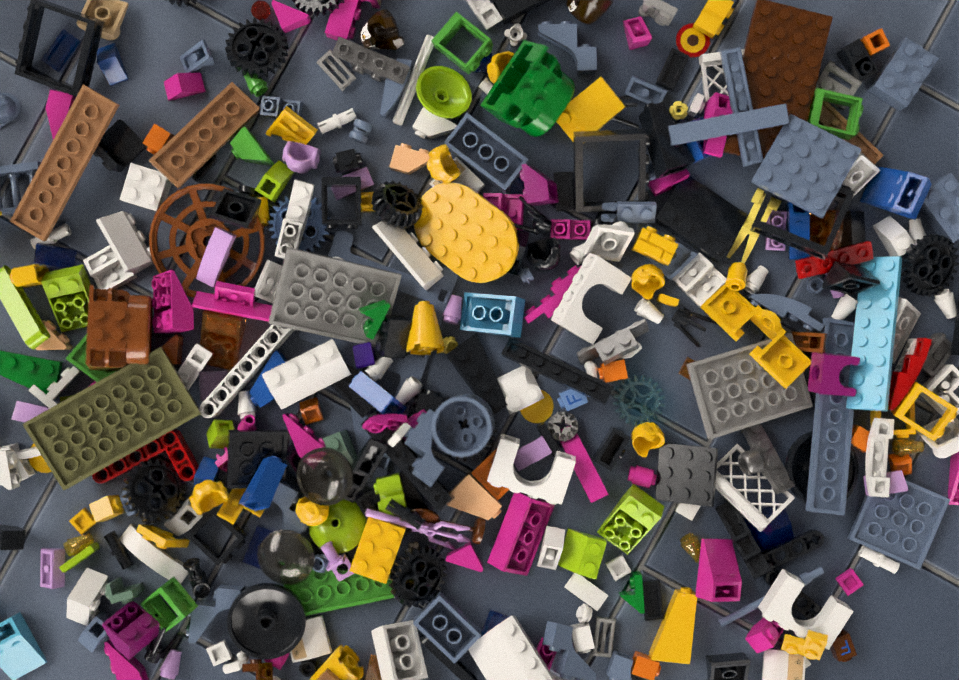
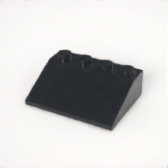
[655,176,748,263]

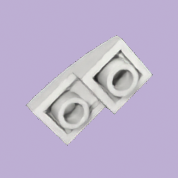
[564,573,609,611]

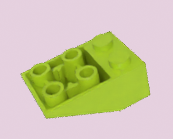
[41,264,91,332]
[597,484,664,555]

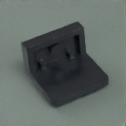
[93,119,146,173]

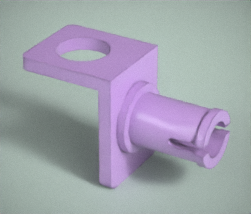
[320,541,354,581]

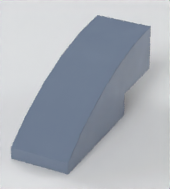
[380,58,413,118]

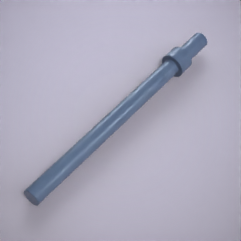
[718,566,824,627]

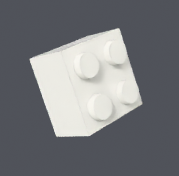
[119,163,172,212]

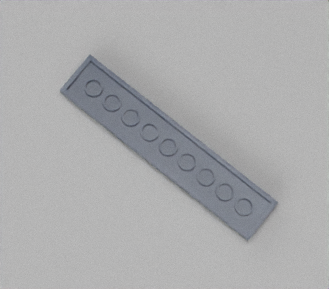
[806,318,855,516]

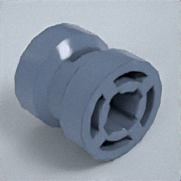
[348,119,373,144]

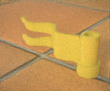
[727,188,782,264]

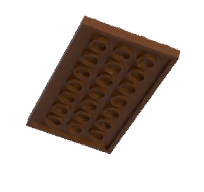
[723,0,833,160]

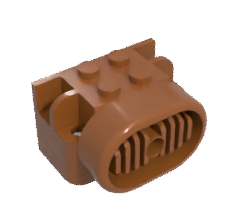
[86,285,153,371]

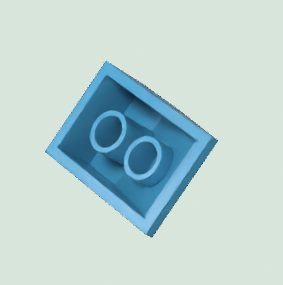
[459,292,525,338]

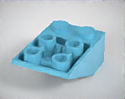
[0,612,47,680]

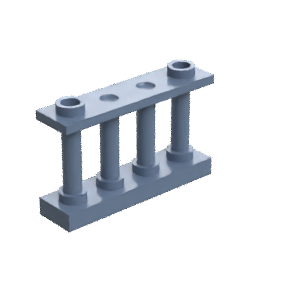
[0,161,41,216]

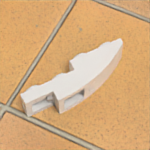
[275,179,315,259]

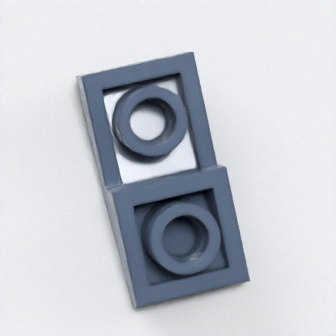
[260,96,303,118]

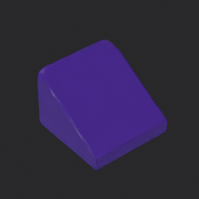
[353,342,375,369]

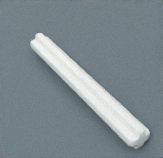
[392,35,434,126]

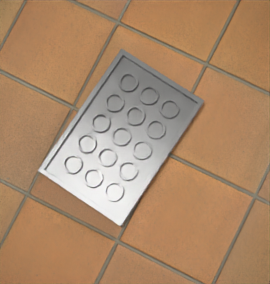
[268,247,402,347]
[686,333,813,439]

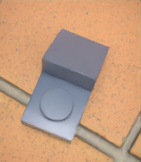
[180,39,215,73]

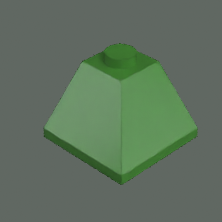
[230,126,274,166]

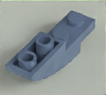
[747,294,824,333]

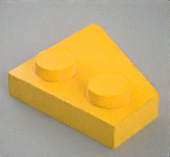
[265,106,317,145]
[136,524,190,549]

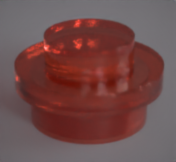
[251,0,271,20]

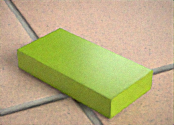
[59,542,100,573]

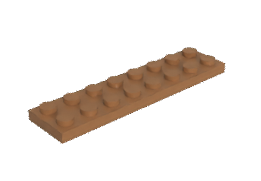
[10,85,119,241]

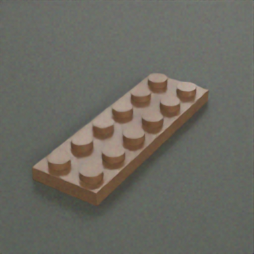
[149,82,260,189]

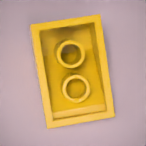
[556,76,626,144]

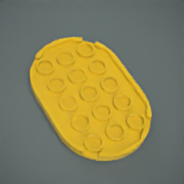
[414,183,519,283]

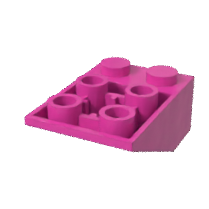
[152,270,194,334]
[695,539,742,602]

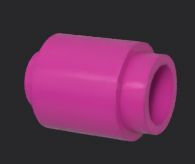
[627,465,657,488]

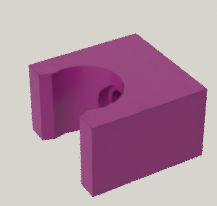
[808,352,860,397]

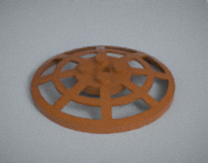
[149,184,265,298]

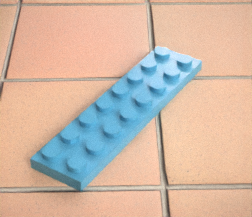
[846,256,902,411]

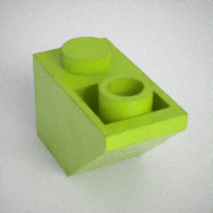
[255,160,294,203]

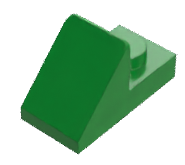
[359,300,391,340]
[618,571,645,614]

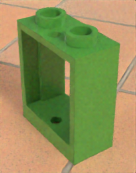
[431,12,493,75]
[807,88,864,140]
[140,576,198,634]

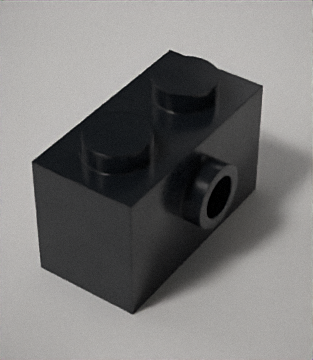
[376,315,411,358]
[592,426,631,471]

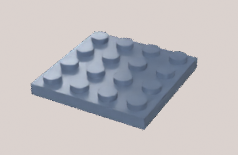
[751,114,862,218]
[847,480,950,570]

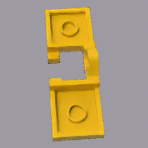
[700,283,811,389]

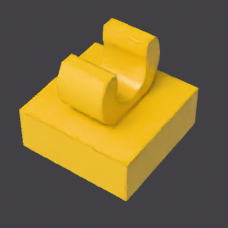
[361,192,376,212]

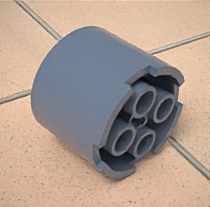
[432,393,495,457]

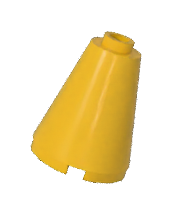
[406,301,445,355]
[310,645,364,680]

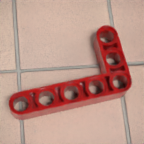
[92,429,199,484]

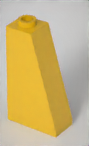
[649,587,697,664]

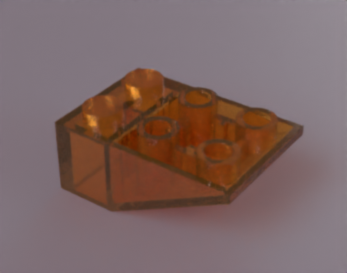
[200,310,247,370]

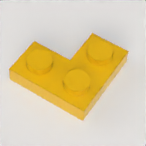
[217,488,265,524]
[781,630,828,660]

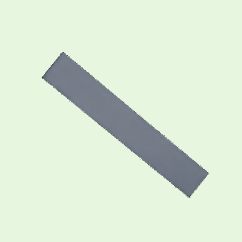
[720,47,763,167]
[668,104,789,146]

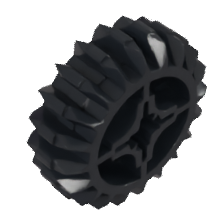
[371,180,423,229]

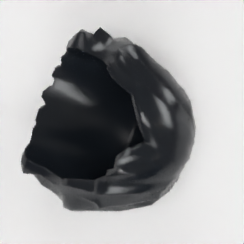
[526,237,561,272]

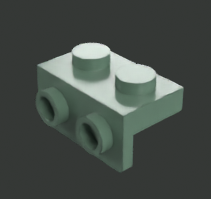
[105,577,144,604]

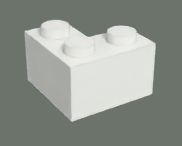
[920,364,959,416]
[67,568,108,626]

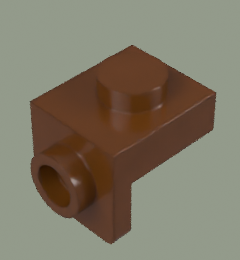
[242,659,273,680]

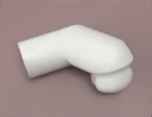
[223,651,249,674]

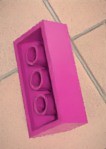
[487,492,555,576]

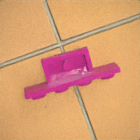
[192,281,272,322]

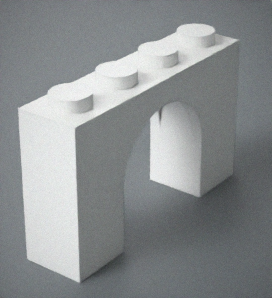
[551,253,632,345]
[487,434,576,505]
[758,569,854,650]

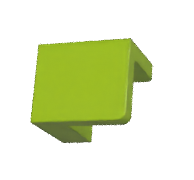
[206,419,234,449]

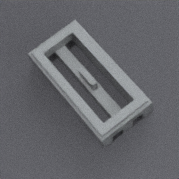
[316,49,357,91]
[592,616,616,658]

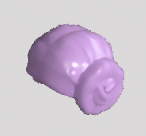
[282,141,321,174]

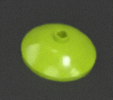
[416,66,472,118]
[309,496,366,554]

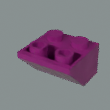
[520,164,559,206]
[102,601,159,660]

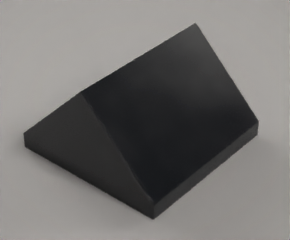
[210,188,261,229]
[825,210,866,251]
[822,261,880,295]
[706,652,750,680]

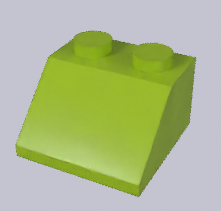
[558,528,607,579]

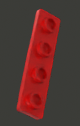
[795,241,874,279]

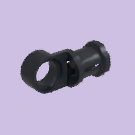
[183,557,210,598]

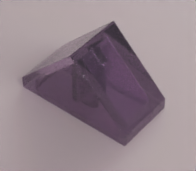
[199,370,231,401]

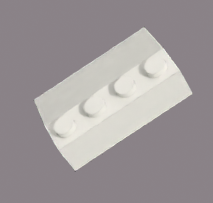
[468,615,555,680]

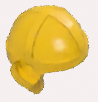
[631,264,665,300]
[631,422,665,458]

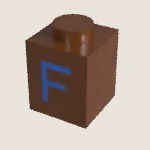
[830,629,857,662]

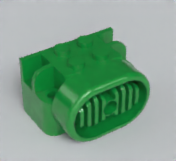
[481,40,575,137]

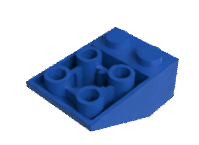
[860,166,932,220]

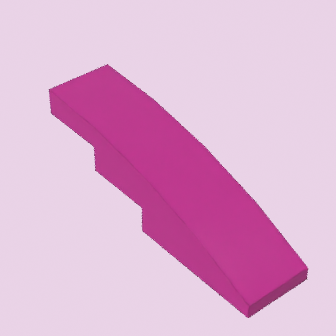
[560,426,609,503]

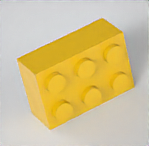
[349,517,407,584]

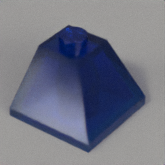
[743,502,794,552]

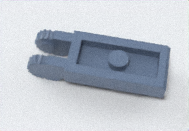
[601,201,657,223]

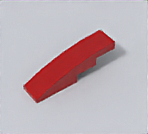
[888,338,932,411]

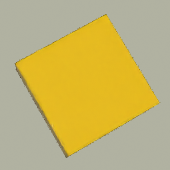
[656,293,679,307]
[69,507,97,535]

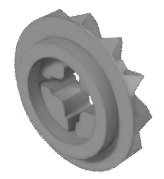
[548,411,578,441]

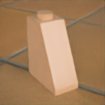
[447,473,502,520]

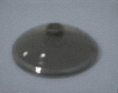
[297,447,353,506]
[257,530,315,585]

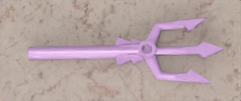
[365,508,471,550]

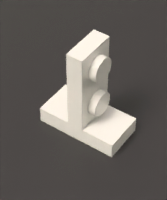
[28,366,80,408]

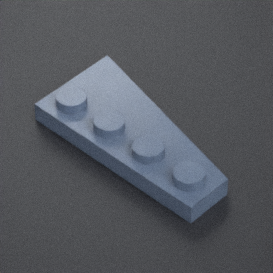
[625,222,698,281]

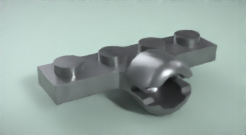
[738,423,795,495]

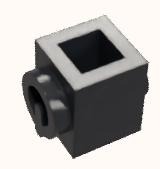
[333,149,363,175]
[413,388,443,413]

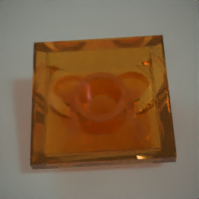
[810,210,843,251]

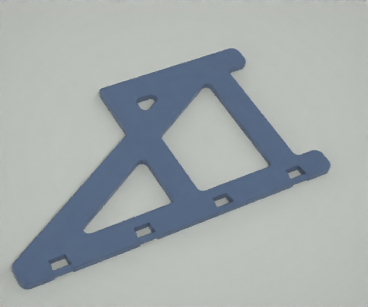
[299,230,458,488]

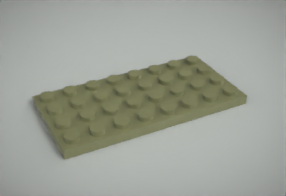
[22,346,202,491]

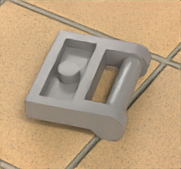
[638,0,678,26]
[815,60,863,110]

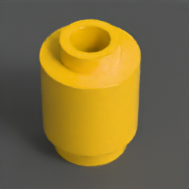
[726,262,748,291]

